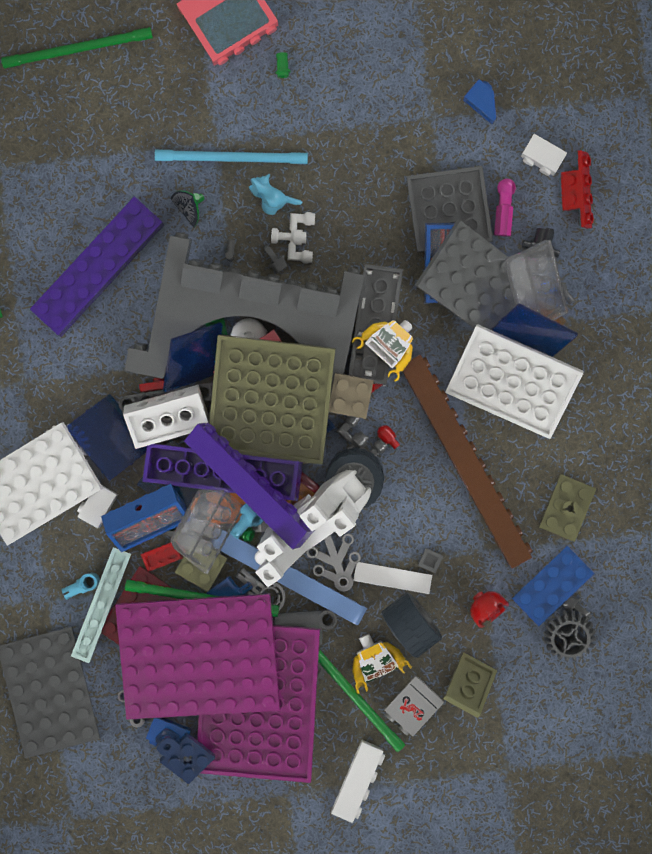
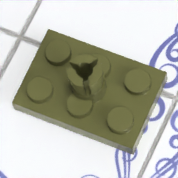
[539,474,596,542]
[444,652,497,718]

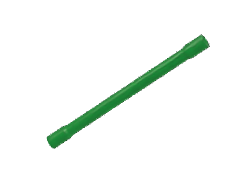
[1,27,153,69]
[125,579,280,617]
[318,649,405,752]

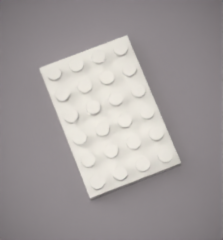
[445,324,583,439]
[0,422,103,546]

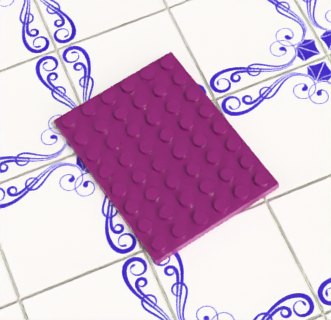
[116,593,280,720]
[198,625,320,783]

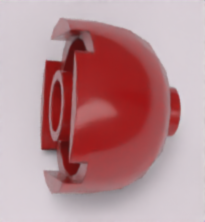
[470,591,509,628]

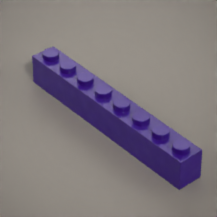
[184,423,315,550]

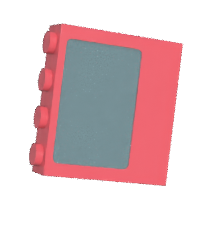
[177,0,278,66]

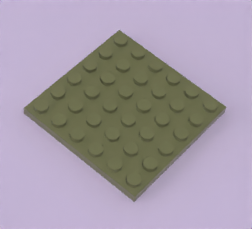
[209,334,336,465]

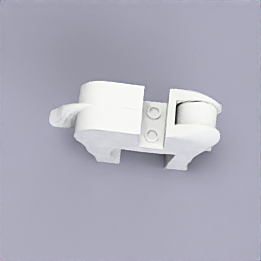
[255,470,371,587]

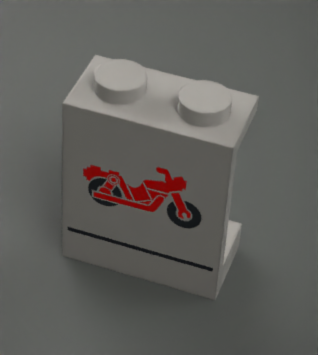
[384,674,444,736]

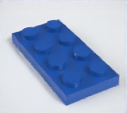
[512,546,595,627]

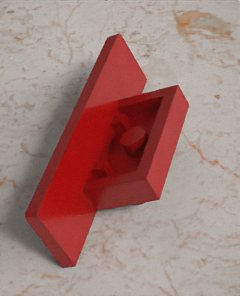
[561,150,594,229]

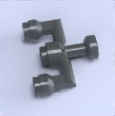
[335,416,388,457]

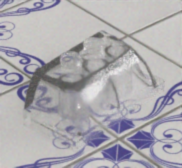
[505,240,569,327]
[171,487,243,574]

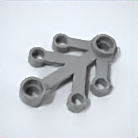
[306,533,361,592]

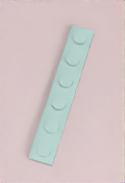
[71,547,131,663]

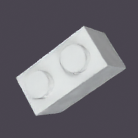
[521,134,567,176]
[77,485,119,528]

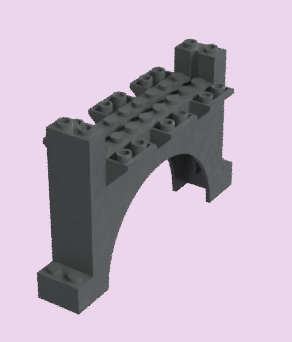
[124,232,364,417]

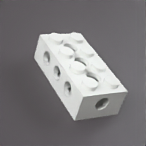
[123,385,210,449]

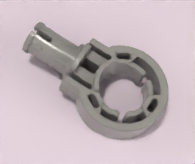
[236,568,285,610]

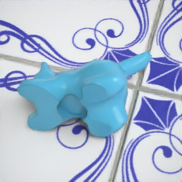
[249,174,303,215]

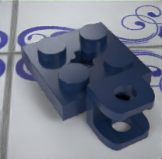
[155,728,215,784]

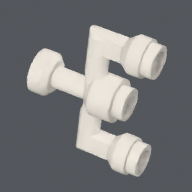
[271,212,315,264]

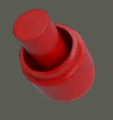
[377,425,400,450]

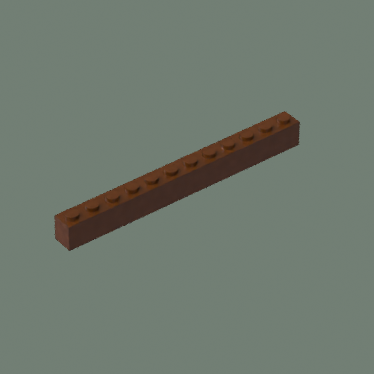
[402,355,533,569]

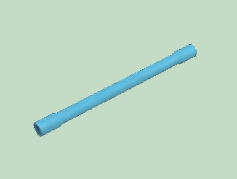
[155,149,308,164]

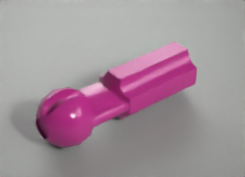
[494,179,516,237]

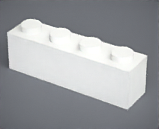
[331,740,385,823]

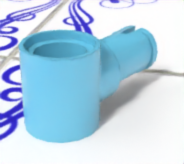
[229,503,263,539]
[62,573,100,600]

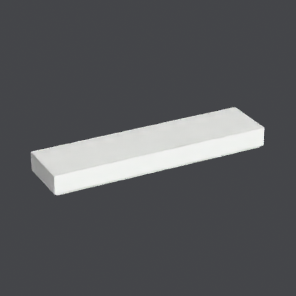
[353,562,432,594]

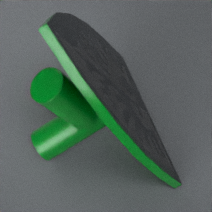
[170,190,205,227]

